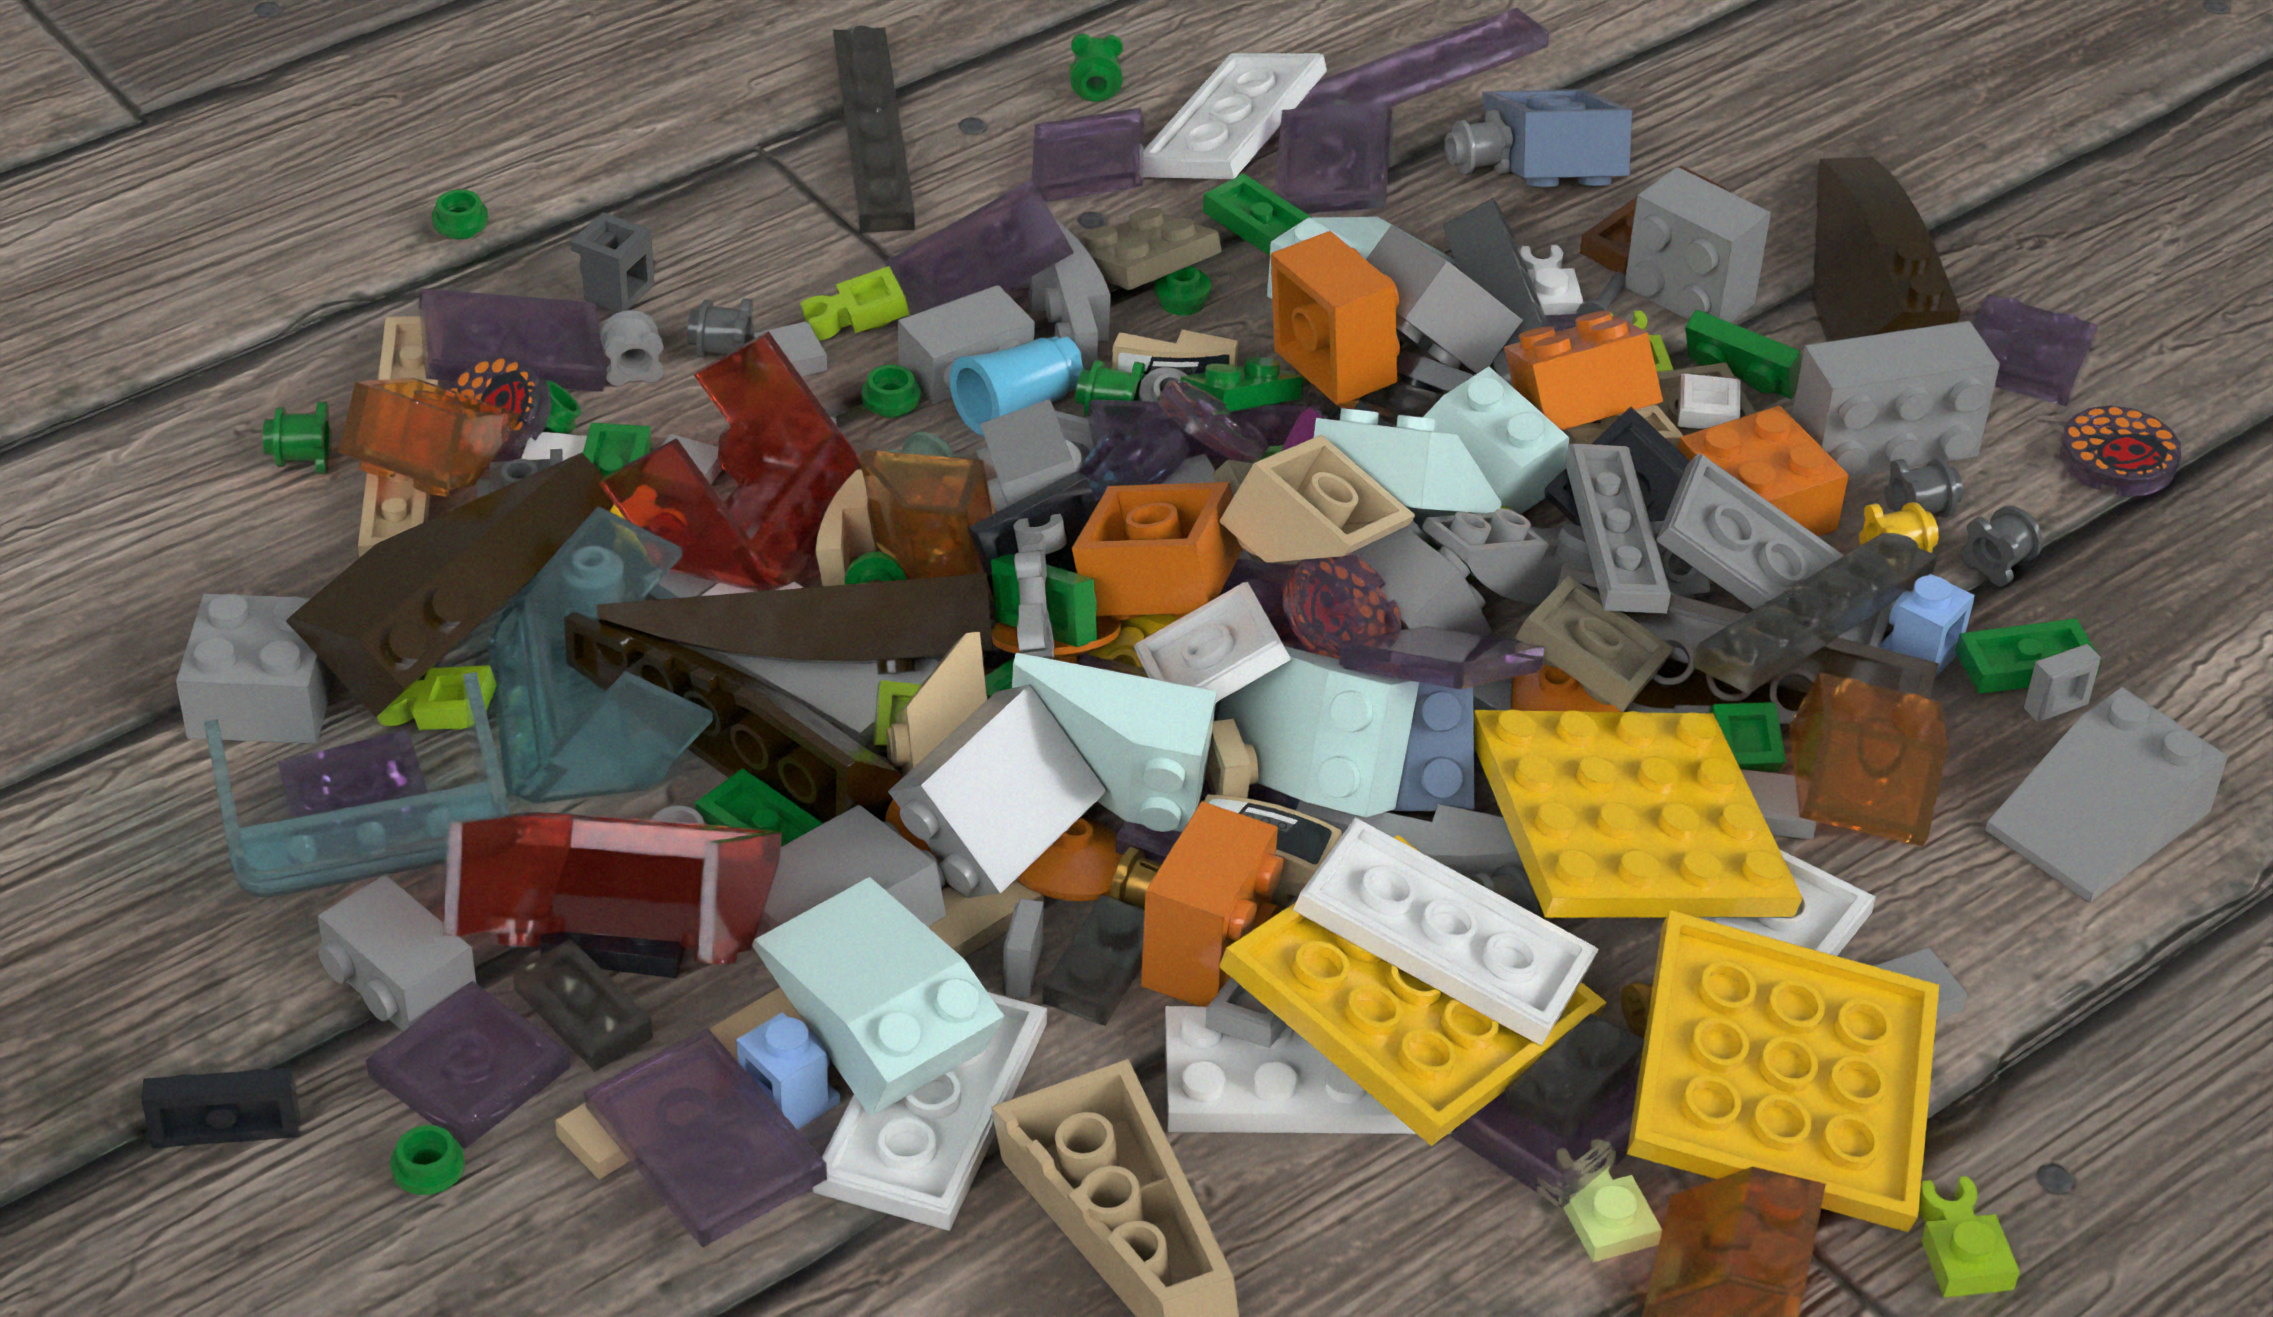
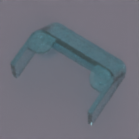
[488,506,713,804]
[204,672,511,897]

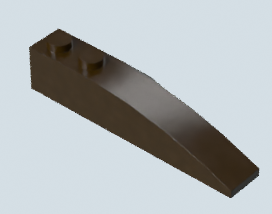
[1812,157,1961,342]
[286,452,624,717]
[1556,565,1939,726]
[596,573,993,675]
[564,611,901,824]

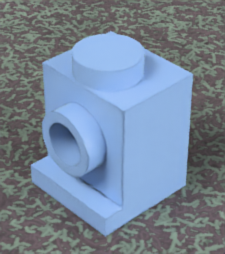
[1879,574,1975,678]
[736,1012,840,1139]

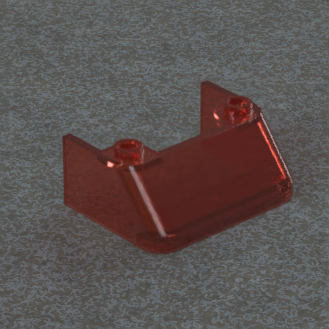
[599,331,864,592]
[443,812,782,964]

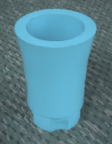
[950,336,1084,436]

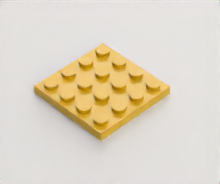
[1473,709,1803,918]
[1219,835,1607,1146]
[1627,910,1939,1232]

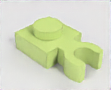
[1554,1140,1662,1262]

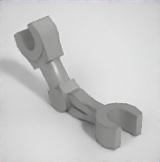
[1013,514,1067,659]

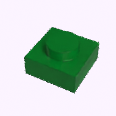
[1707,702,1786,772]

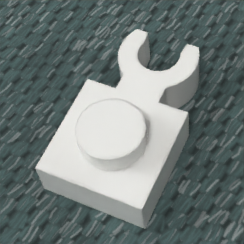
[1521,245,1583,322]

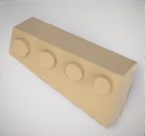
[991,1059,1239,1317]

